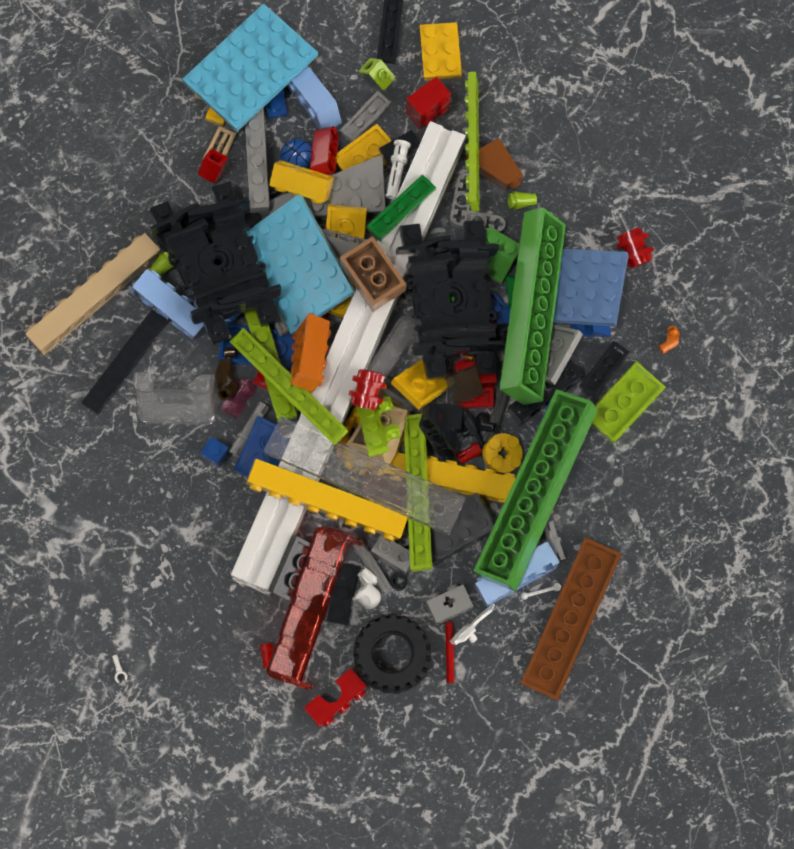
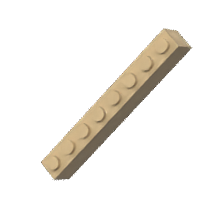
[25,233,162,356]

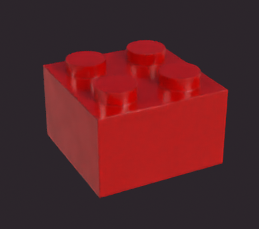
[406,76,451,130]

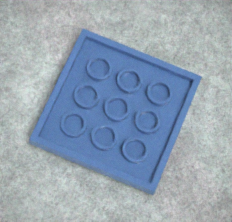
[553,249,629,327]

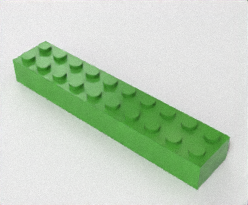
[500,207,566,405]
[474,389,598,592]

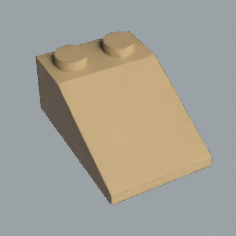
[347,407,408,469]

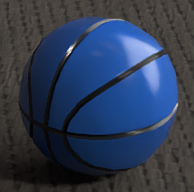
[280,138,312,169]

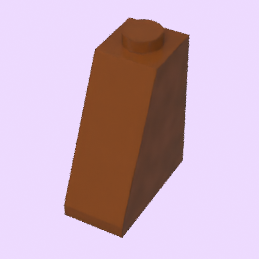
[465,138,523,191]

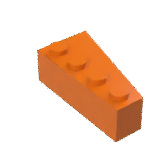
[291,313,331,392]

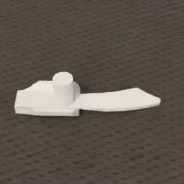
[450,603,495,645]

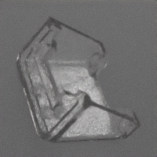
[133,373,218,425]

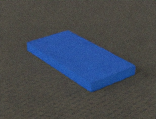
[218,323,295,371]

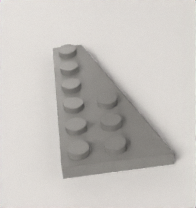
[269,155,386,218]

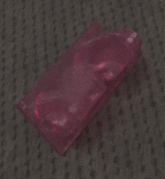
[221,377,257,419]

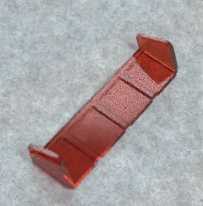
[266,526,363,690]

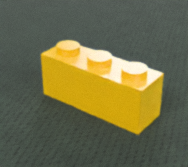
[269,160,334,204]

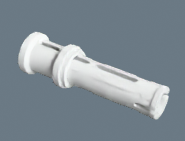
[385,140,411,200]

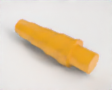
[335,416,357,451]

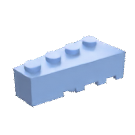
[287,66,342,129]
[129,269,204,339]
[474,542,559,607]

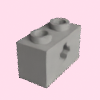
[371,535,410,575]
[426,584,474,626]

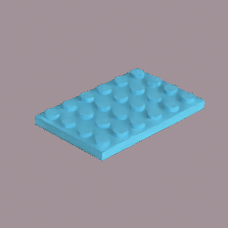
[182,3,318,132]
[244,194,356,335]

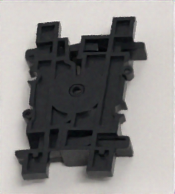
[150,182,282,345]
[396,221,506,380]

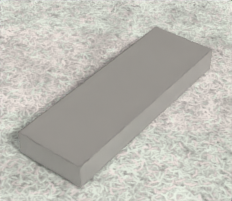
[339,91,392,142]

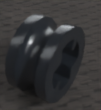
[390,572,408,591]

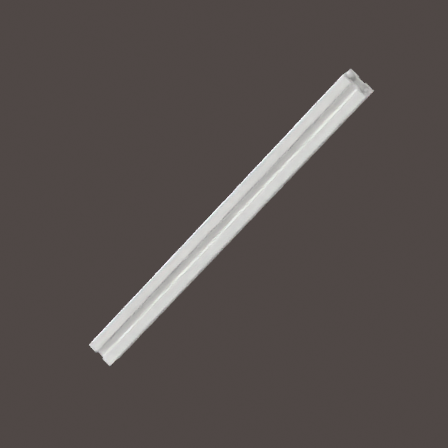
[231,121,466,596]

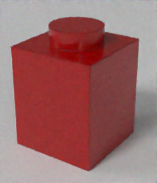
[197,148,228,184]

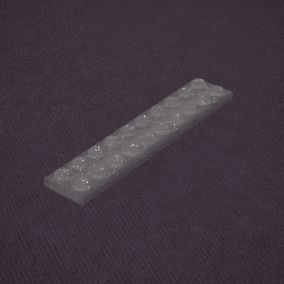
[263,417,466,535]

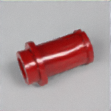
[456,442,482,465]
[258,643,276,669]

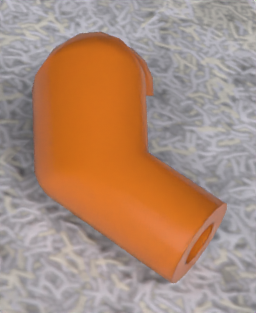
[658,326,680,354]

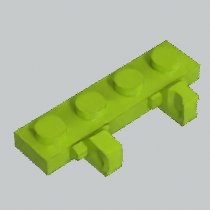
[357,396,401,457]

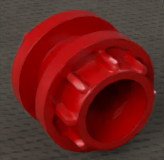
[616,228,654,269]
[348,369,387,410]

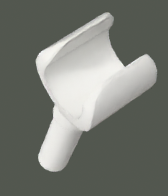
[112,655,128,683]

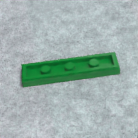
[366,174,436,241]

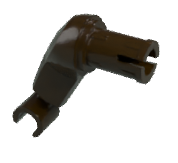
[215,347,237,400]

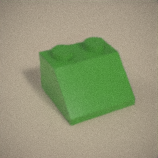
[485,226,520,284]

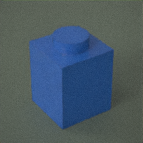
[200,437,229,468]

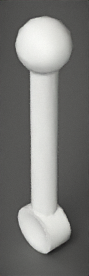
[520,583,561,600]

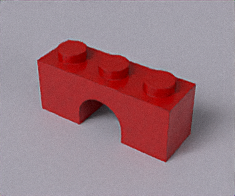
[304,668,367,728]

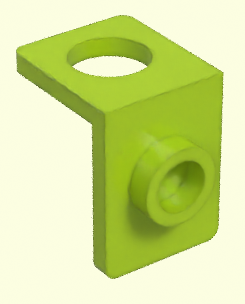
[359,58,395,90]

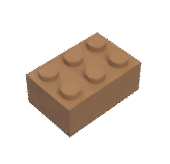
[340,236,406,312]

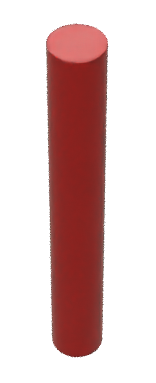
[445,622,455,684]

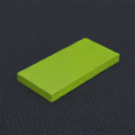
[591,361,666,444]

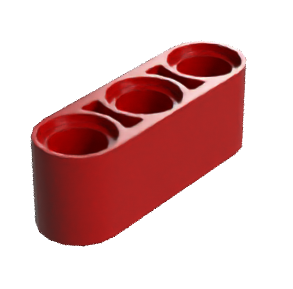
[310,126,339,175]

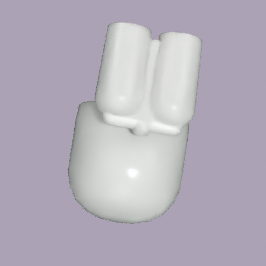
[352,567,381,610]

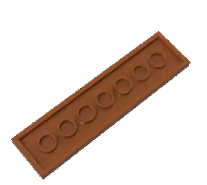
[520,537,622,701]

